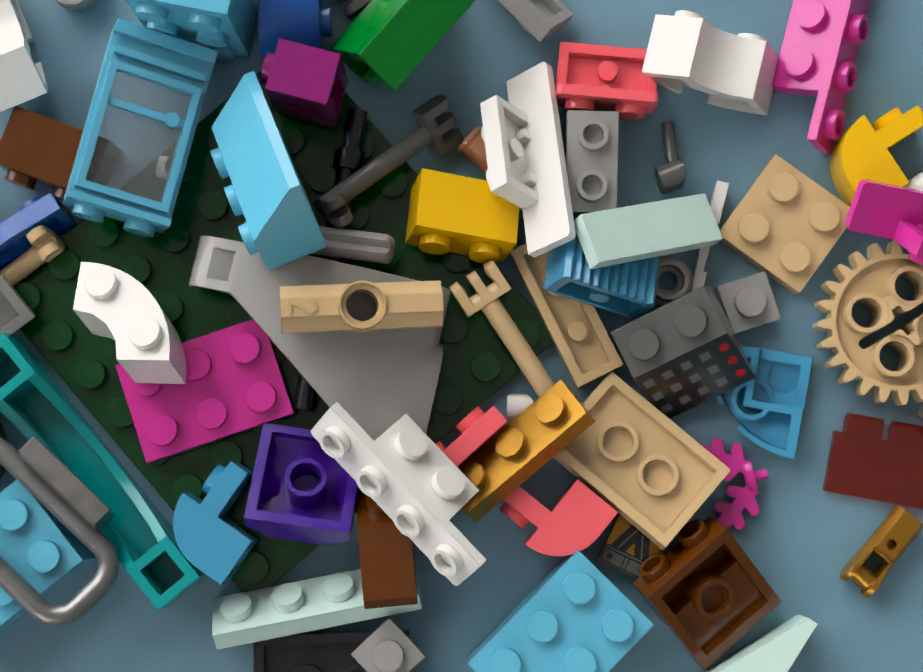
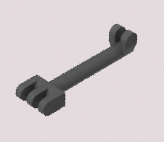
[313,95,464,227]

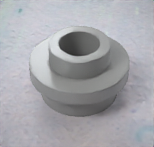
[655,256,693,306]

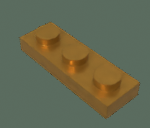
[458,379,595,522]

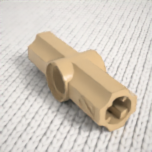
[280,280,444,334]

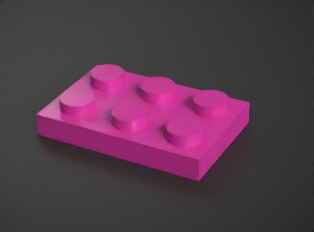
[115,319,296,463]

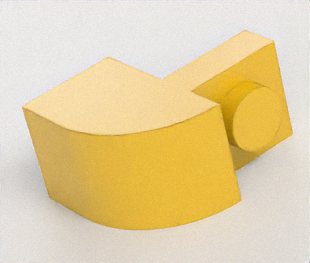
[830,105,923,206]

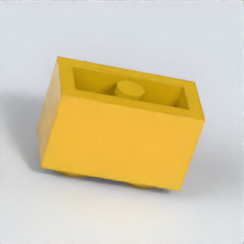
[405,168,520,264]

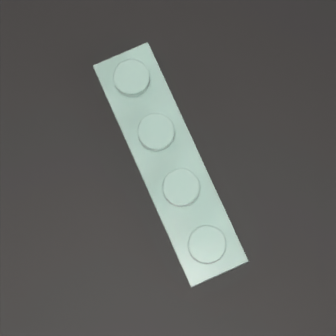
[212,569,422,650]

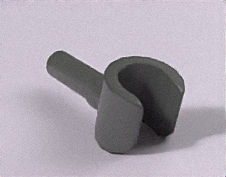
[654,121,687,194]

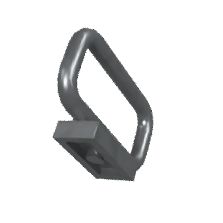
[0,436,120,627]

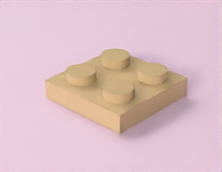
[720,154,850,295]

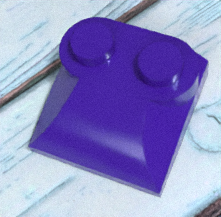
[244,423,358,545]

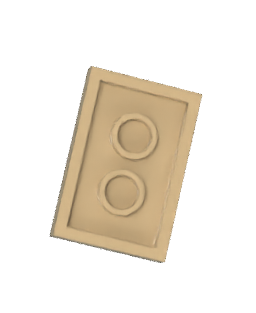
[553,371,731,550]

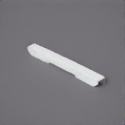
[691,180,729,292]

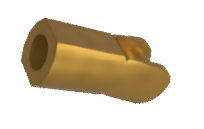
[839,505,923,598]

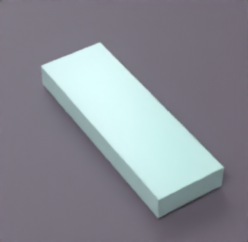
[574,193,723,269]

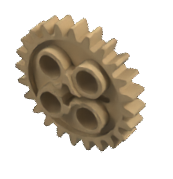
[812,240,923,406]

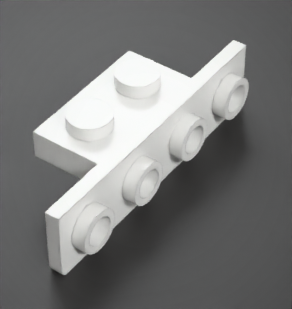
[480,62,576,258]
[311,402,486,586]

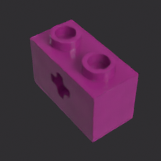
[260,38,348,128]

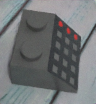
[611,286,757,419]

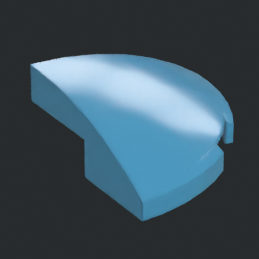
[716,345,814,459]

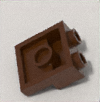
[632,517,781,670]

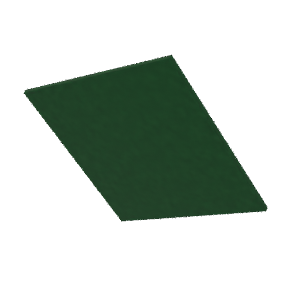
[14,71,553,592]

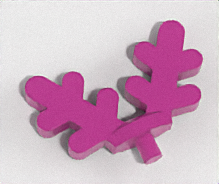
[701,438,768,530]

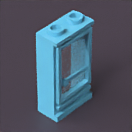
[62,18,218,237]

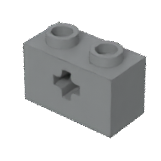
[563,110,619,220]

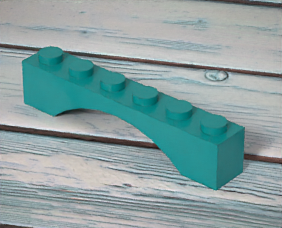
[0,332,207,611]

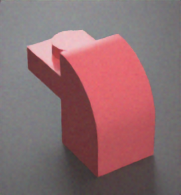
[499,479,618,556]

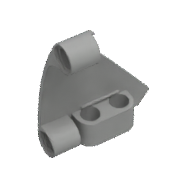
[189,235,451,441]

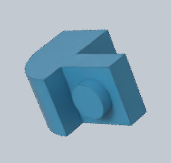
[173,461,258,585]

